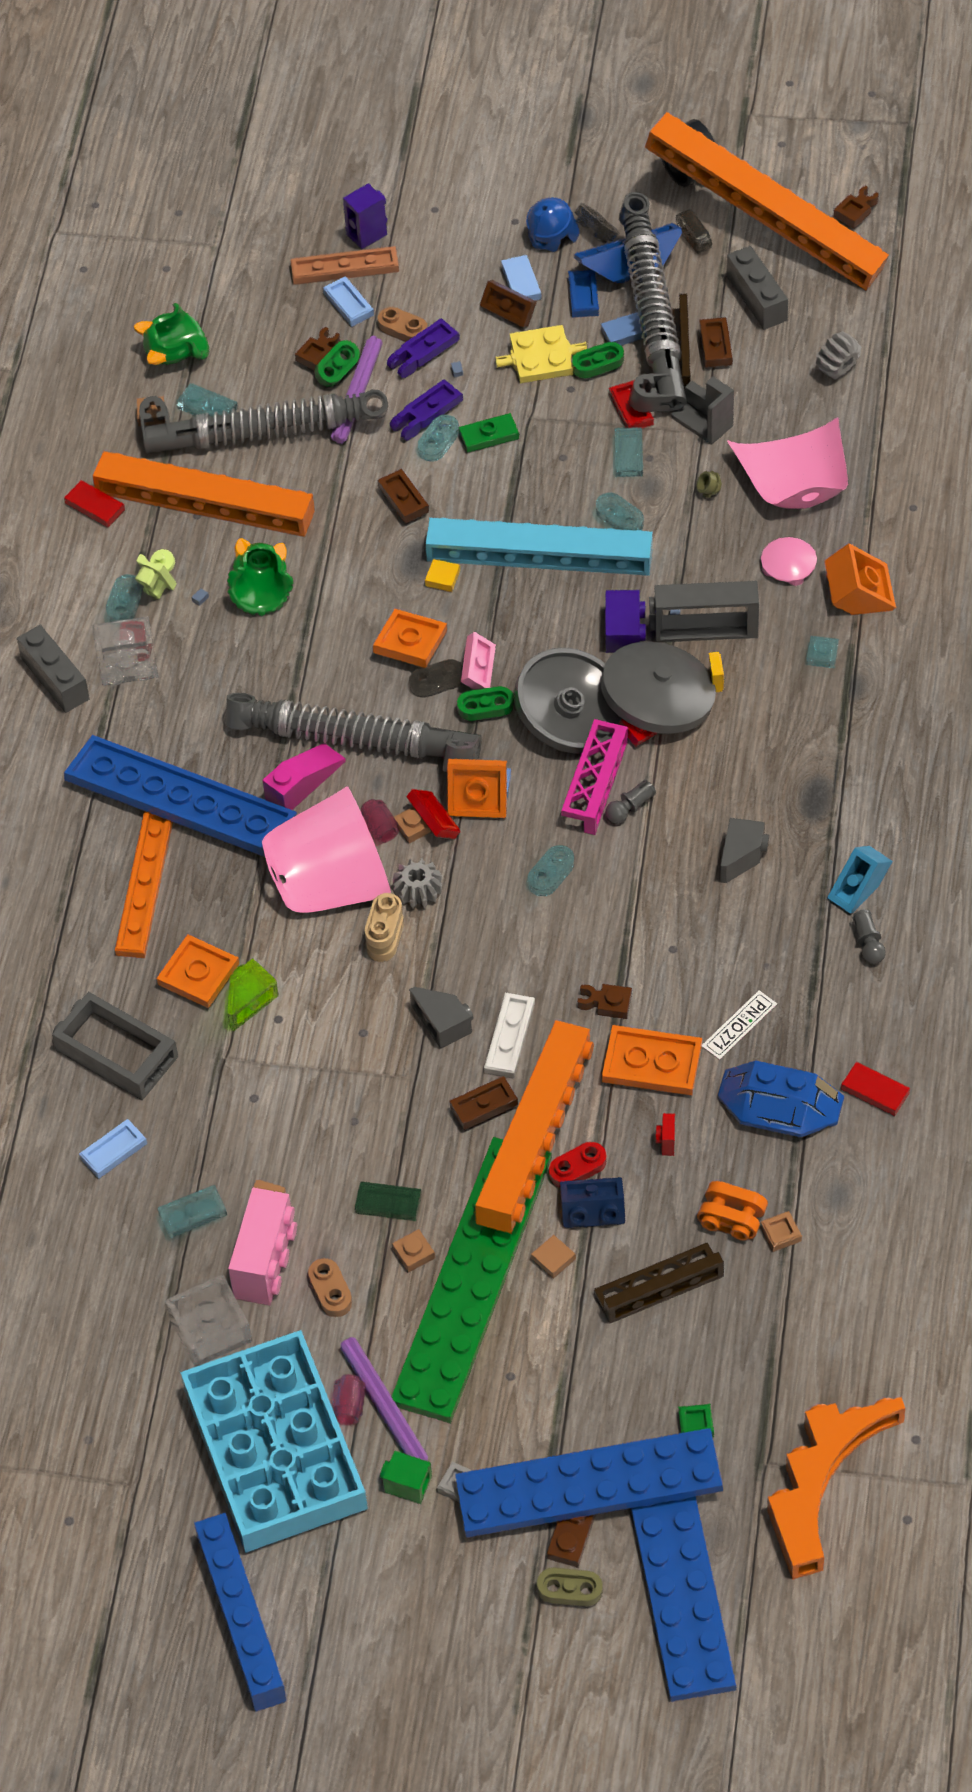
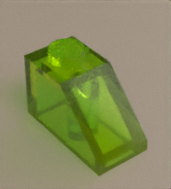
[227,958,279,1031]

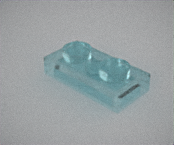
[177,383,238,416]
[157,1185,227,1238]

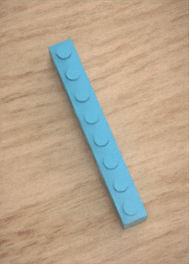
[426,518,653,576]

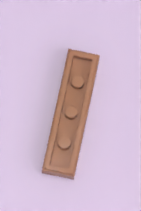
[290,246,399,285]

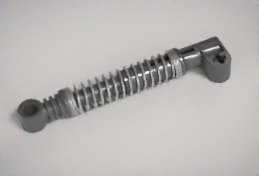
[619,192,687,412]
[139,389,388,454]
[225,693,482,773]

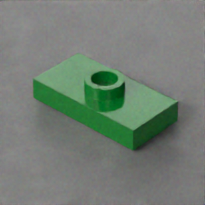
[459,413,519,453]

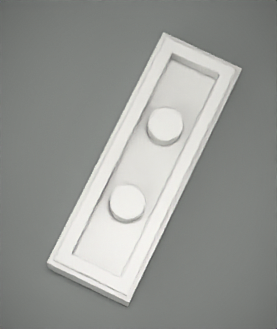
[484,992,535,1079]

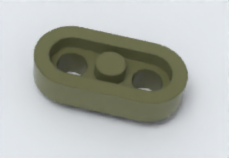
[537,1568,603,1606]

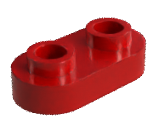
[549,1142,607,1188]

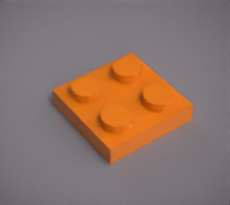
[373,609,447,668]
[447,759,507,818]
[156,934,240,1008]

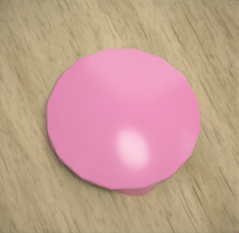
[761,537,817,586]

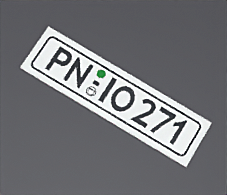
[702,990,777,1060]

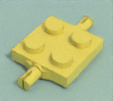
[495,325,587,383]

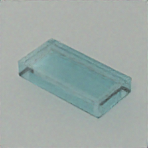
[615,427,643,477]

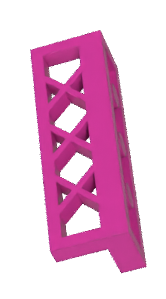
[561,719,628,835]

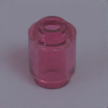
[361,799,399,843]
[331,1374,366,1425]

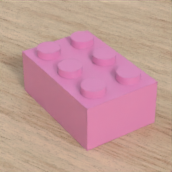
[228,1187,297,1305]

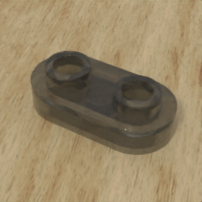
[574,203,619,243]
[409,659,463,698]

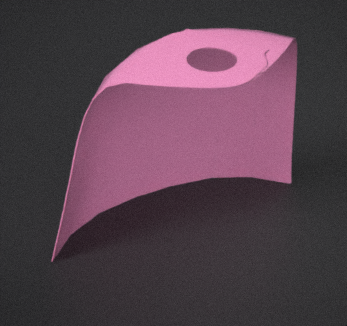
[727,418,848,509]
[262,786,391,913]

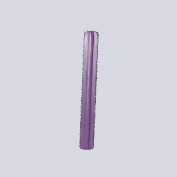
[331,336,382,444]
[341,1337,428,1461]

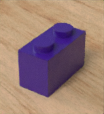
[343,183,388,250]
[606,590,646,653]

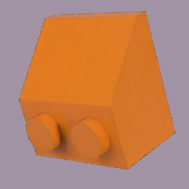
[825,543,896,615]

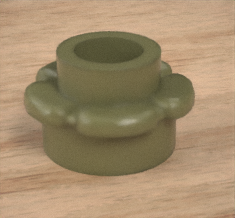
[696,471,722,498]

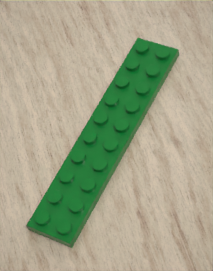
[391,1137,552,1423]

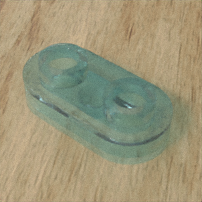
[418,415,459,462]
[596,492,644,531]
[106,574,143,625]
[528,845,575,896]

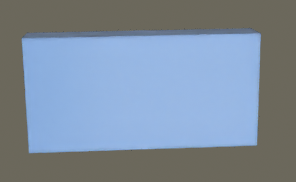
[501,255,541,301]
[323,276,374,327]
[79,1119,147,1179]

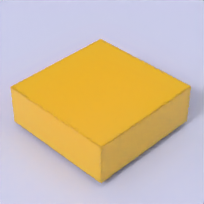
[425,559,460,592]
[709,652,724,692]

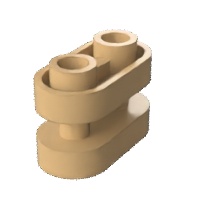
[365,893,404,962]

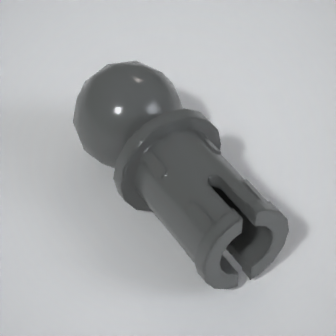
[605,779,656,823]
[852,909,886,964]

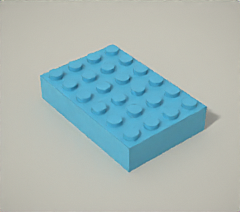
[180,1330,368,1553]

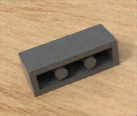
[727,245,788,330]
[17,624,90,713]

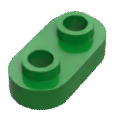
[315,340,360,387]
[572,342,624,378]
[457,686,514,721]

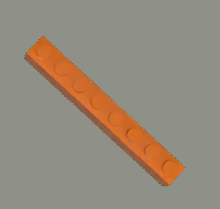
[93,451,315,537]
[475,1020,594,1234]

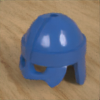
[526,197,579,252]

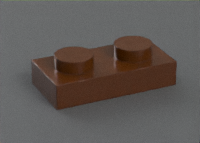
[479,280,537,327]
[699,317,733,367]
[377,469,429,523]
[449,1076,518,1130]
[547,1514,596,1568]

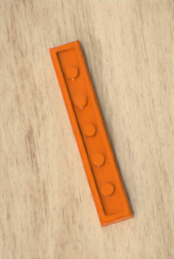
[115,811,173,958]

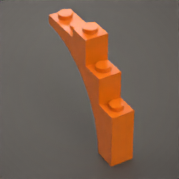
[767,1397,905,1580]

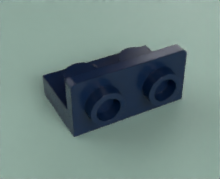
[560,1177,625,1228]

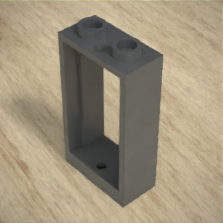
[649,581,759,642]
[52,991,178,1101]

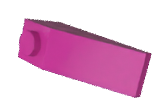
[262,743,346,810]

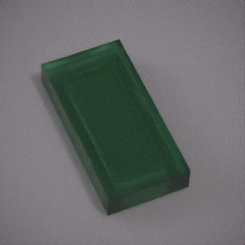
[355,1181,422,1221]

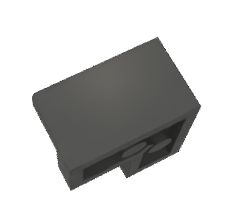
[672,376,734,445]

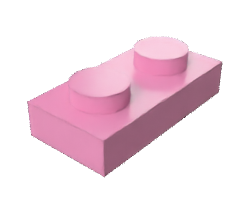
[461,632,496,690]

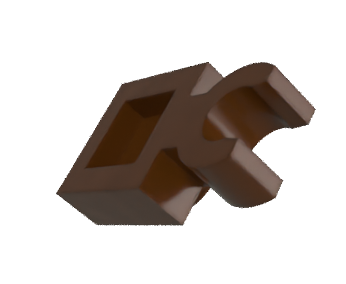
[834,186,879,229]
[295,327,340,371]
[577,984,632,1019]

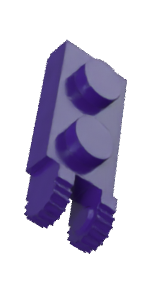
[387,318,460,378]
[389,379,463,441]

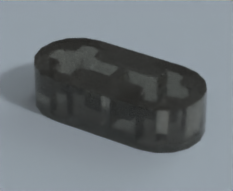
[676,209,712,253]

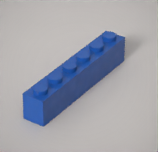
[194,1513,287,1712]

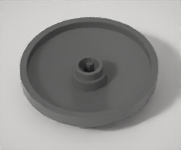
[601,642,716,734]
[514,648,622,753]

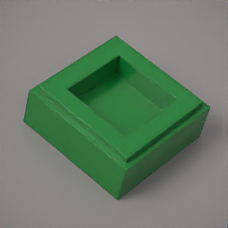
[678,1404,714,1438]

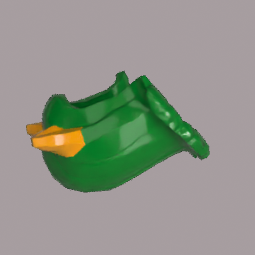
[134,303,209,365]
[227,538,293,616]

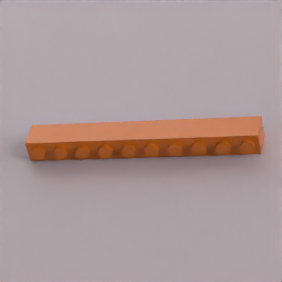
[645,112,889,290]

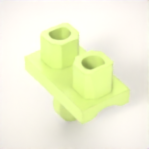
[135,549,177,599]

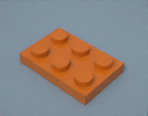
[602,1025,702,1095]

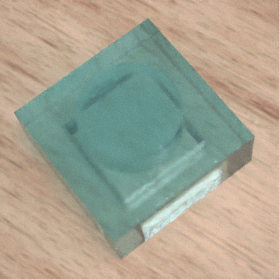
[806,636,839,668]

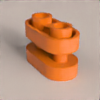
[697,1181,768,1241]

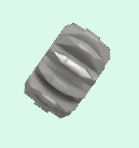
[815,331,862,379]
[393,858,442,909]

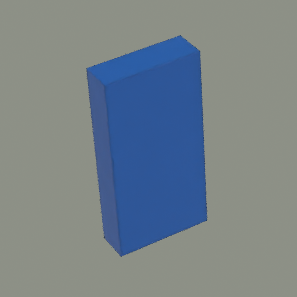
[568,270,599,318]

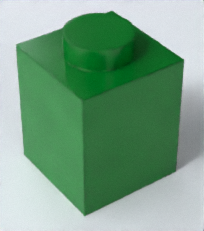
[380,1451,432,1504]

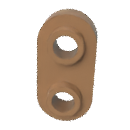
[378,307,428,342]
[308,1258,352,1317]

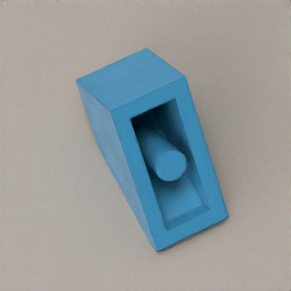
[827,846,893,914]

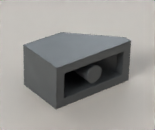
[721,818,770,883]
[409,987,474,1049]

